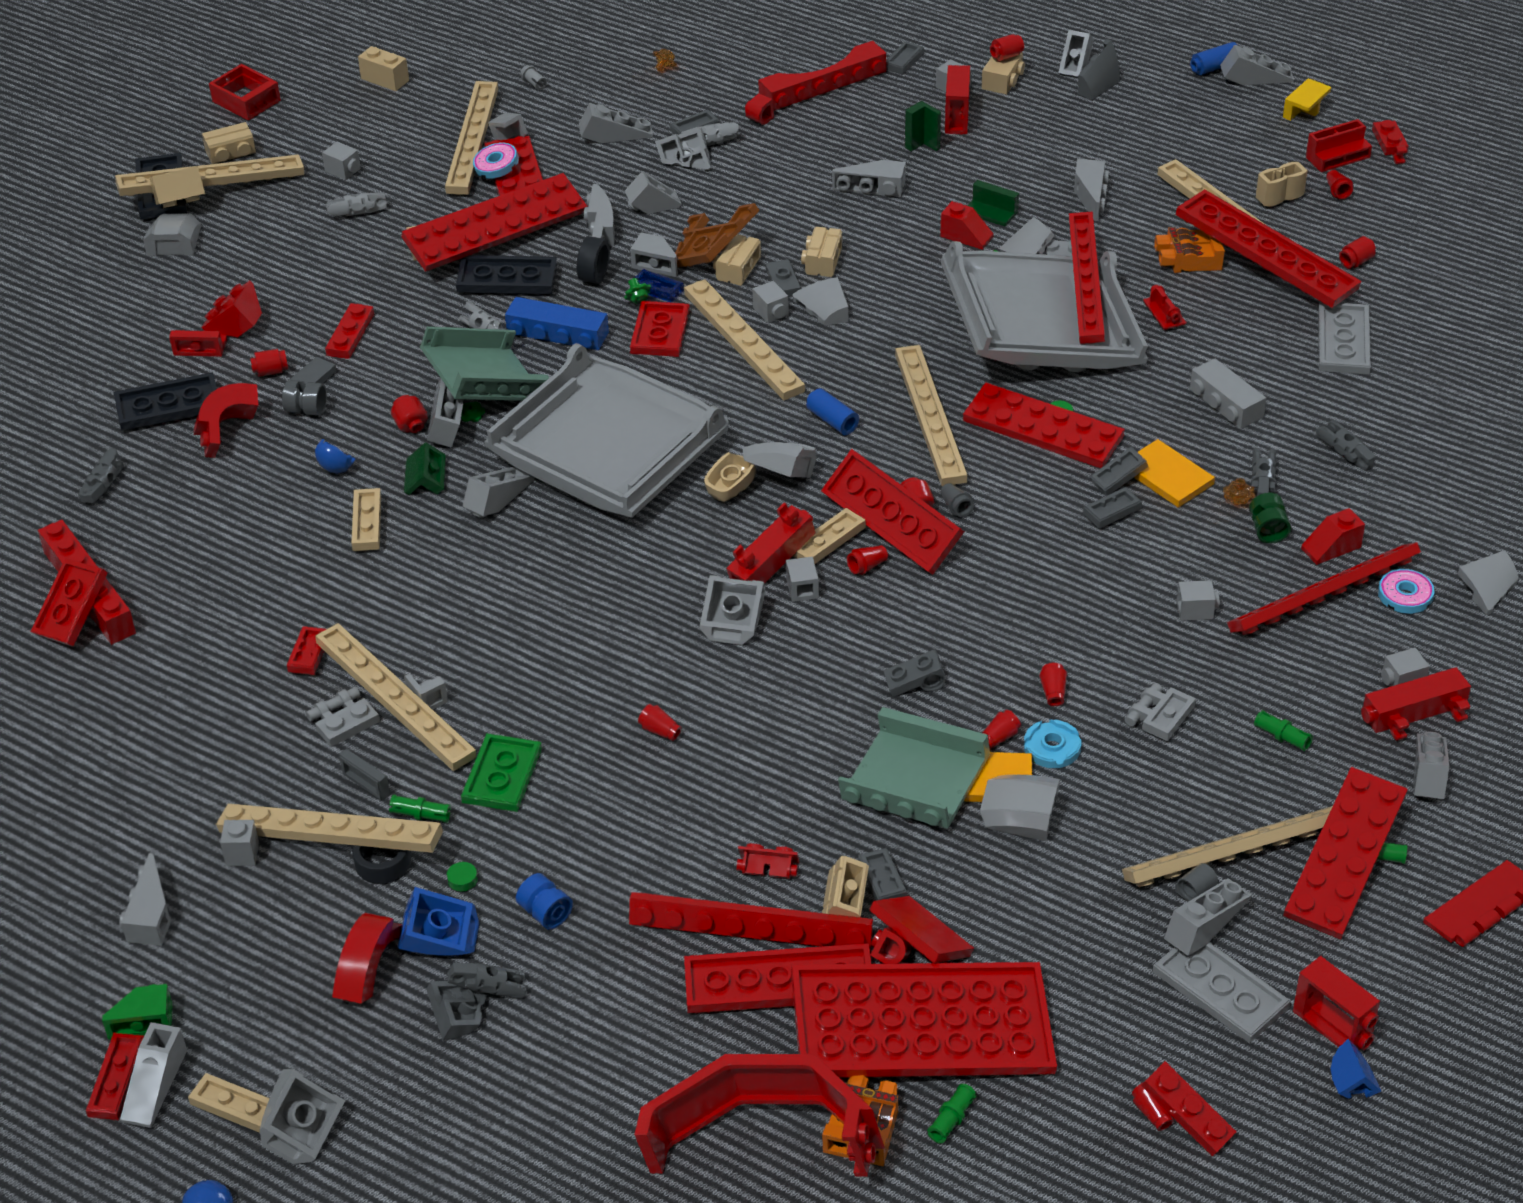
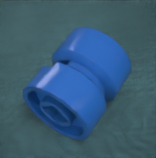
[516,873,573,930]

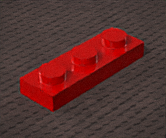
[325,303,374,359]
[1141,1061,1237,1157]

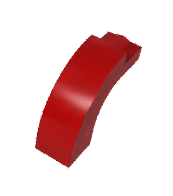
[194,383,258,458]
[332,913,402,1004]

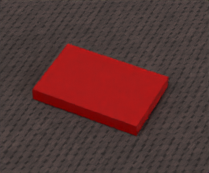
[630,301,690,357]
[30,558,108,647]
[869,896,974,963]

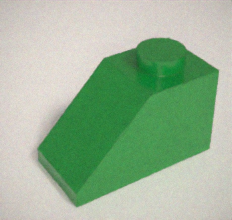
[102,984,172,1040]

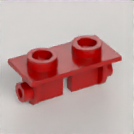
[1143,285,1186,330]
[737,843,800,879]

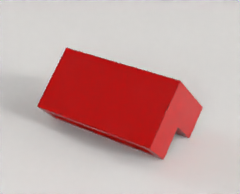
[1306,119,1372,173]

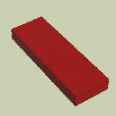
[86,1033,144,1120]

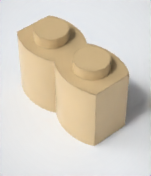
[1256,162,1308,207]

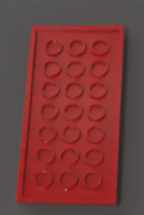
[791,962,1057,1077]

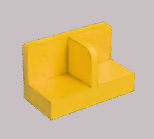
[1283,78,1331,121]

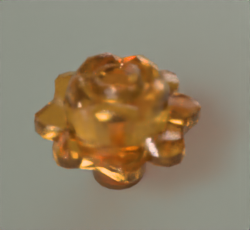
[653,49,677,72]
[1223,478,1255,505]

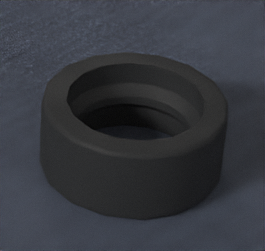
[576,236,610,284]
[352,845,411,884]

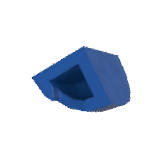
[1330,1039,1381,1098]

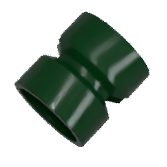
[1249,493,1291,543]

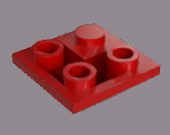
[201,280,262,337]

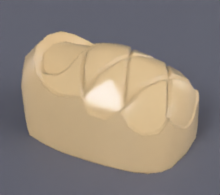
[704,452,756,502]

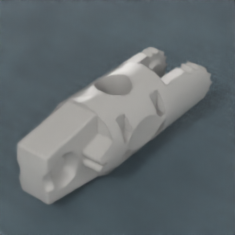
[681,122,739,146]
[326,193,387,216]
[459,301,506,330]

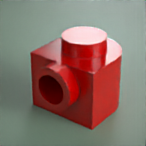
[745,93,774,125]
[870,927,911,964]

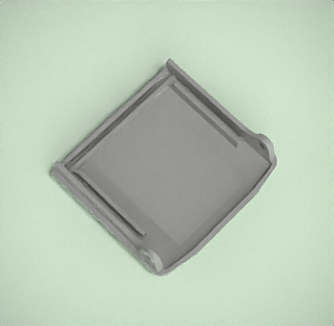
[941,241,1148,372]
[485,343,729,517]

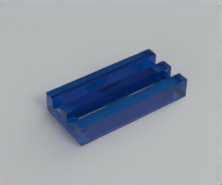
[635,269,684,303]

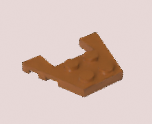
[675,203,759,268]

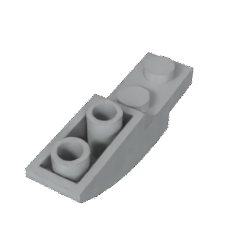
[584,184,615,246]

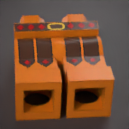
[1154,227,1225,273]
[822,1075,898,1167]

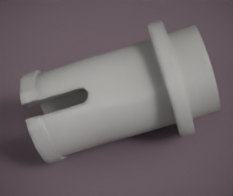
[520,65,547,90]

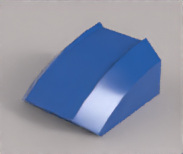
[397,887,479,955]

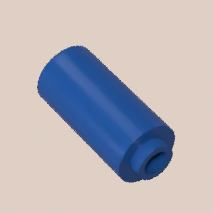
[1190,42,1238,75]
[806,388,859,435]

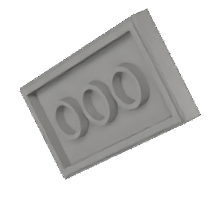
[1318,302,1371,374]
[1153,942,1291,1044]

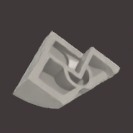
[655,127,712,170]
[999,217,1054,254]
[793,277,848,325]
[1458,550,1519,615]

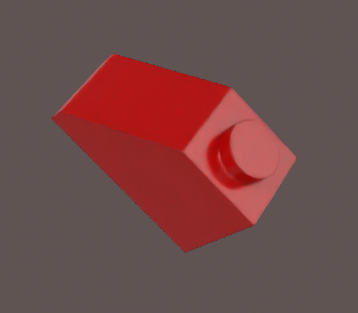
[940,201,993,250]
[1301,508,1365,565]

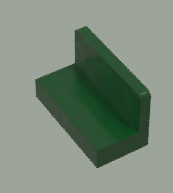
[905,101,941,152]
[967,180,1019,226]
[404,442,446,495]

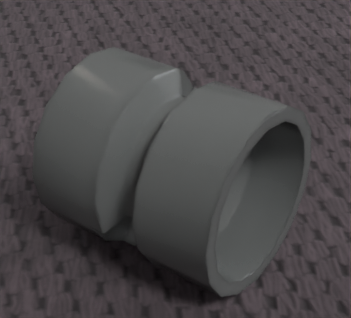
[282,380,327,416]

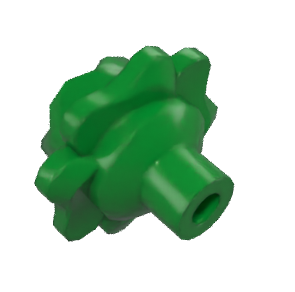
[624,278,652,304]

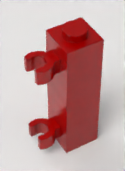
[726,502,816,583]
[1361,667,1471,740]

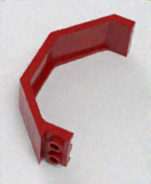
[634,1054,885,1177]

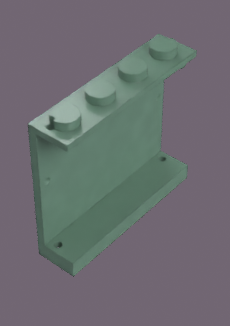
[420,327,549,401]
[838,707,990,829]

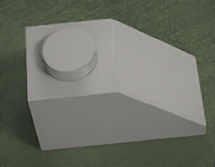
[1058,30,1094,77]
[625,171,682,214]
[630,232,678,277]

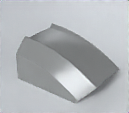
[143,214,201,256]
[743,442,817,478]
[700,575,766,645]
[980,774,1060,841]
[260,1069,345,1164]

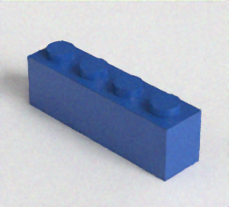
[505,297,609,350]

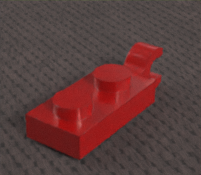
[1372,120,1408,164]

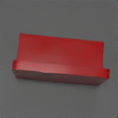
[169,330,227,357]

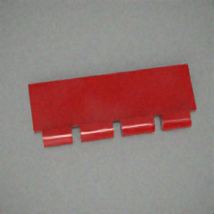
[1423,860,1523,947]

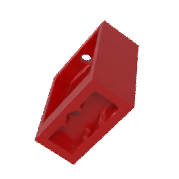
[209,64,281,120]
[945,65,970,134]
[1293,956,1380,1050]

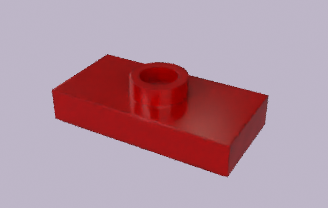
[287,626,326,675]

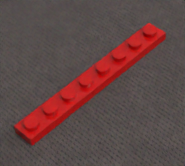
[1069,211,1105,344]
[1227,542,1421,635]
[629,892,873,951]

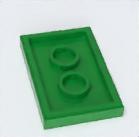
[461,733,542,812]

